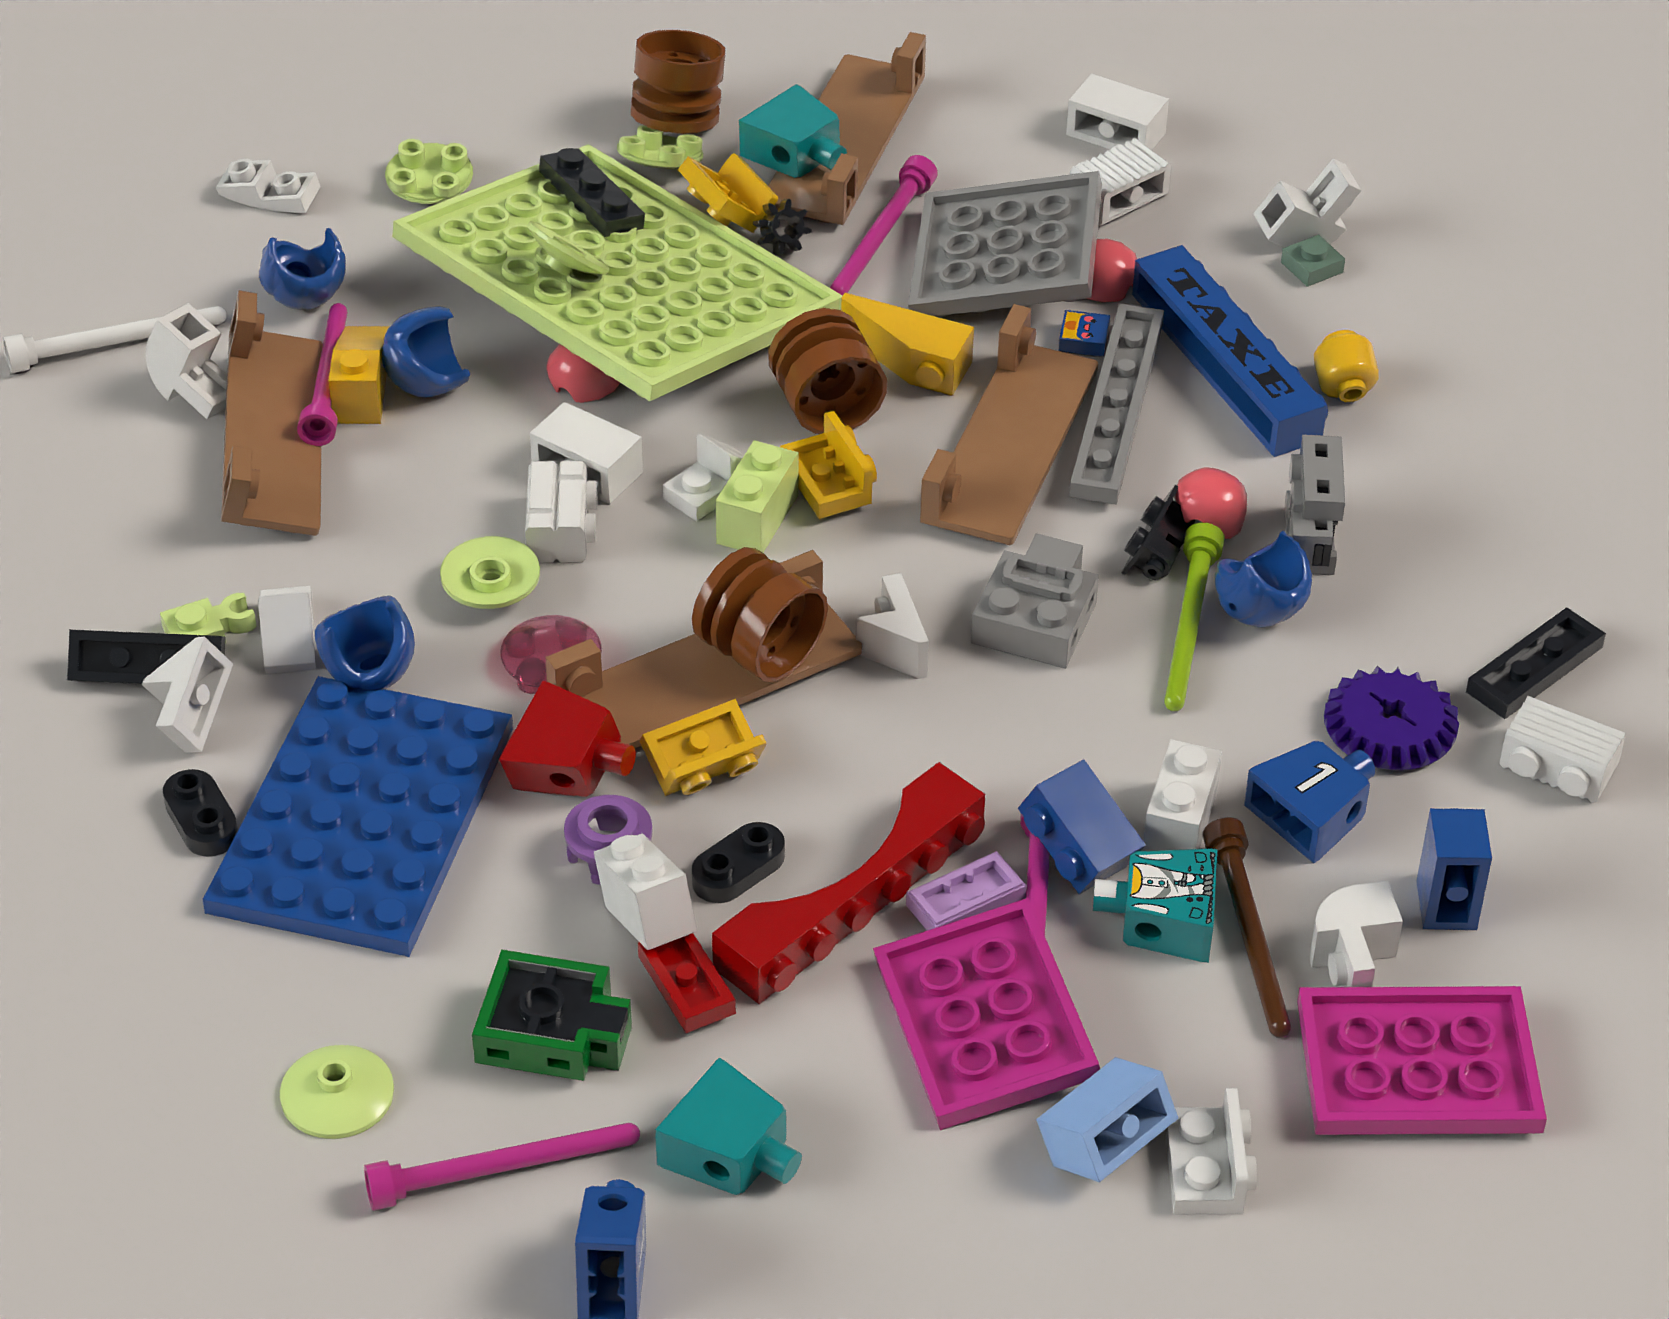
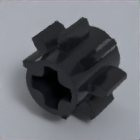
[753,199,812,255]

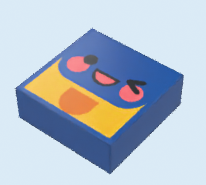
[1058,310,1110,357]

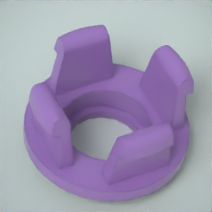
[564,795,653,885]

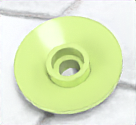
[528,221,610,276]
[440,536,540,609]
[280,1045,394,1139]

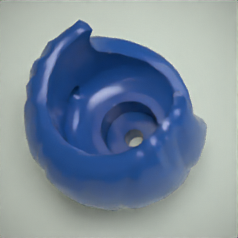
[259,228,346,310]
[382,306,470,397]
[1215,531,1312,627]
[315,595,415,690]

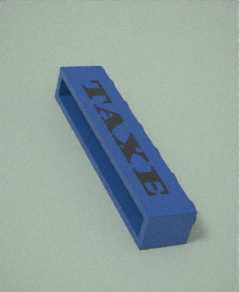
[1132,245,1328,457]

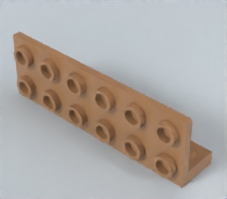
[768,32,926,225]
[221,290,323,536]
[920,304,1099,545]
[545,550,862,748]

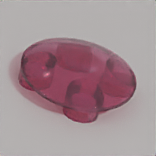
[500,615,602,694]

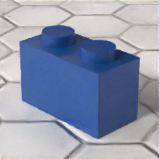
[1018,759,1146,894]
[1416,808,1492,930]

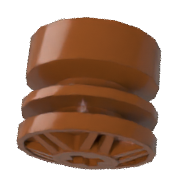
[630,29,725,134]
[768,308,887,434]
[691,547,828,682]

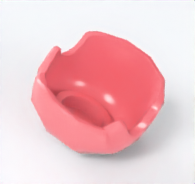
[1086,239,1137,302]
[546,344,620,403]
[1174,467,1247,539]

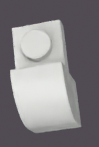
[1253,159,1362,247]
[146,303,227,419]
[1310,881,1403,987]

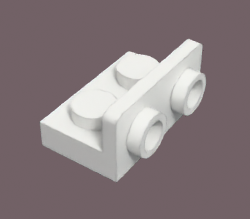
[1165,1088,1257,1215]

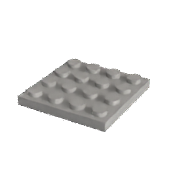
[908,171,1102,317]

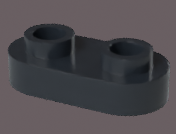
[163,769,238,857]
[692,822,785,903]

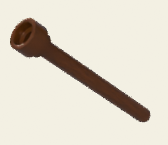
[1202,817,1291,1038]

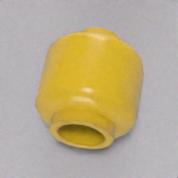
[1314,330,1379,402]

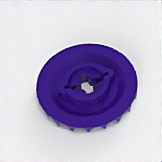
[1324,666,1459,770]

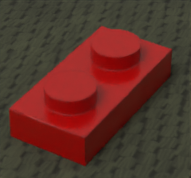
[638,933,736,1033]

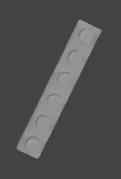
[1069,303,1164,505]

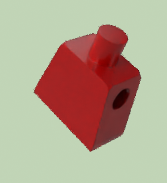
[499,681,636,797]

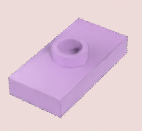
[906,851,1027,931]

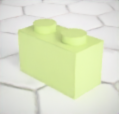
[716,440,799,553]

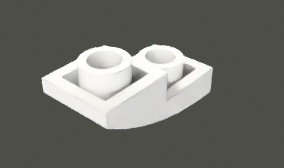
[216,159,321,213]

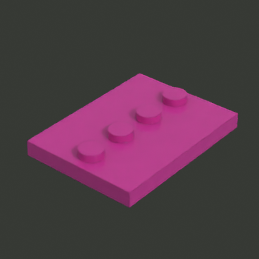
[873,898,1100,1130]
[1297,986,1547,1135]

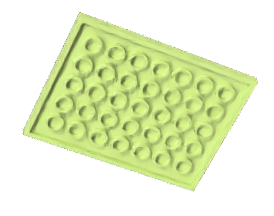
[392,144,842,401]

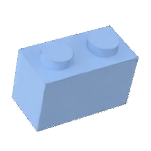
[1036,1057,1179,1182]

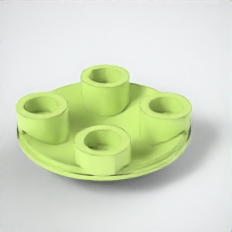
[617,125,704,169]
[385,139,473,204]

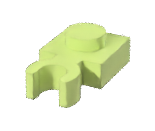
[160,593,257,644]

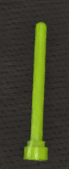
[1164,523,1225,711]

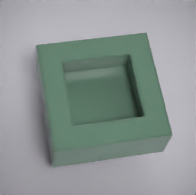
[1281,235,1345,287]

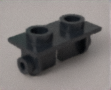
[1121,484,1195,580]

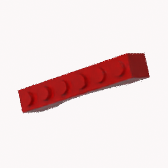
[712,762,986,1004]

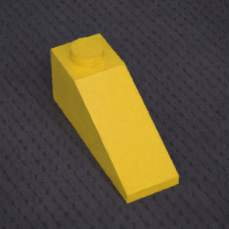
[841,293,974,396]
[329,326,390,424]

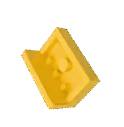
[678,153,778,233]
[780,411,877,519]
[639,699,767,796]

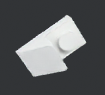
[663,434,744,522]
[856,573,929,679]
[258,586,316,674]
[142,637,233,753]

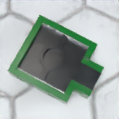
[472,949,632,1081]

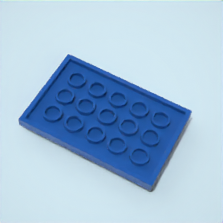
[202,676,513,957]

